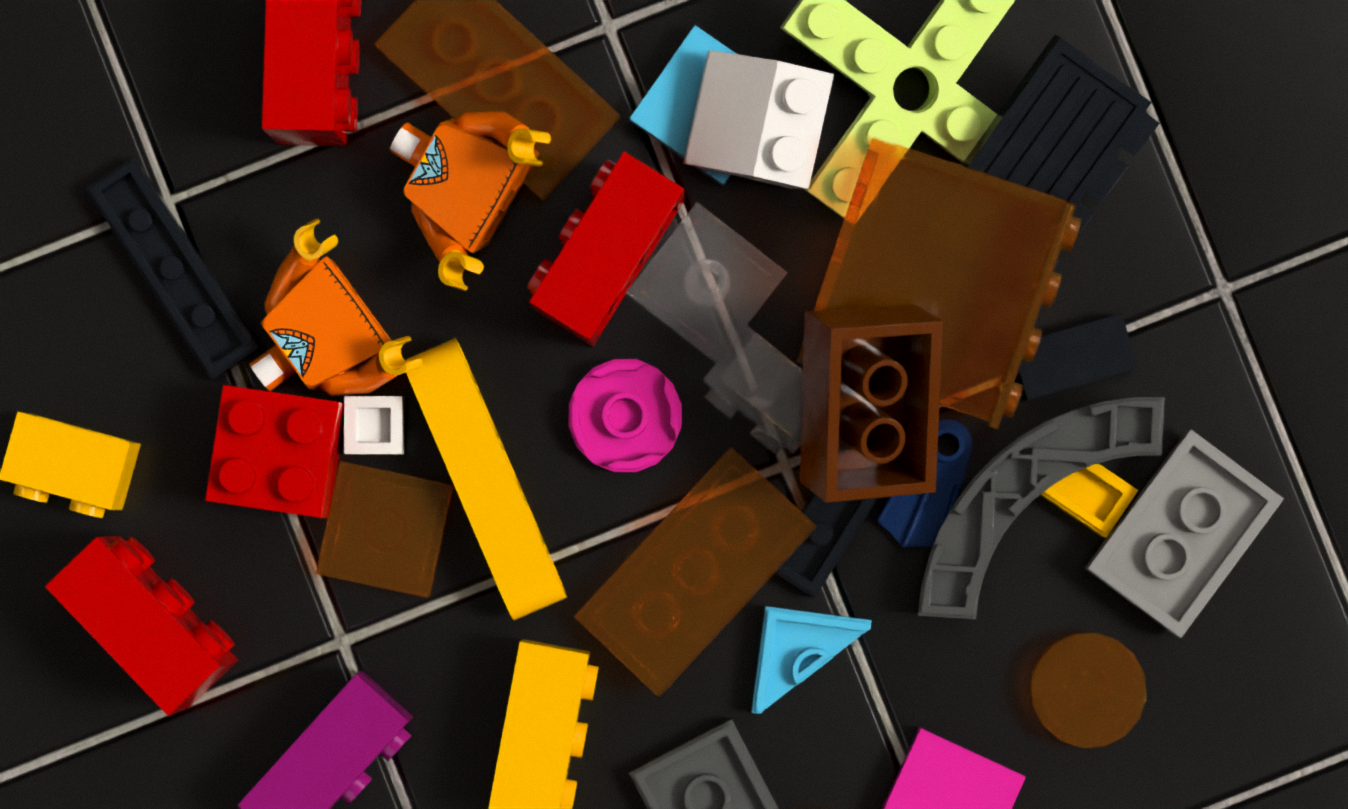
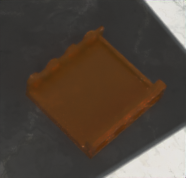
[796,135,1082,429]

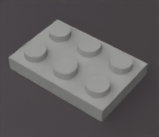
[1085,429,1284,638]

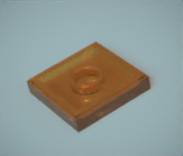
[316,461,454,598]

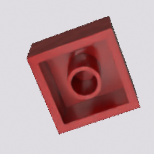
[205,385,344,518]

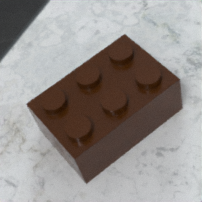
[800,304,943,503]

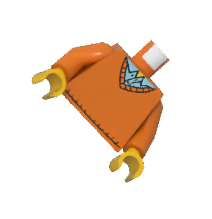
[390,111,551,291]
[249,218,422,396]

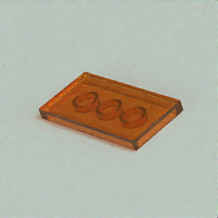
[375,0,621,201]
[574,447,817,697]

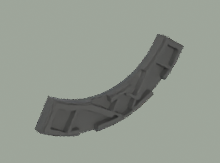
[918,397,1165,619]

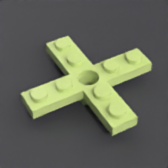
[780,0,1015,225]

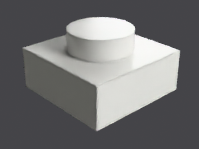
[344,396,404,455]

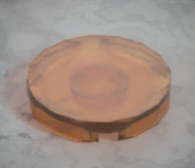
[1030,632,1147,748]

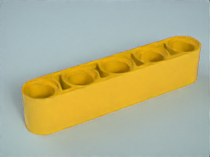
[405,338,567,620]

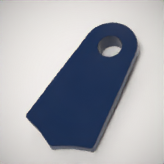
[876,419,973,548]

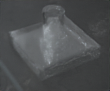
[626,202,788,364]

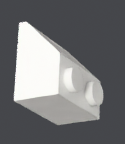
[683,50,834,189]

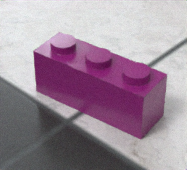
[238,671,413,809]

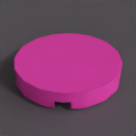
[569,359,682,472]

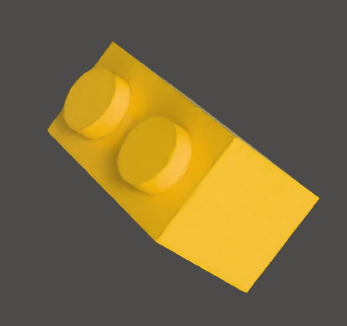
[0,412,141,518]

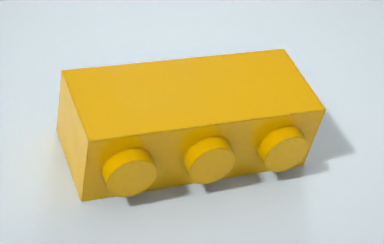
[488,639,599,809]

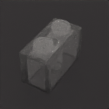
[702,325,803,455]

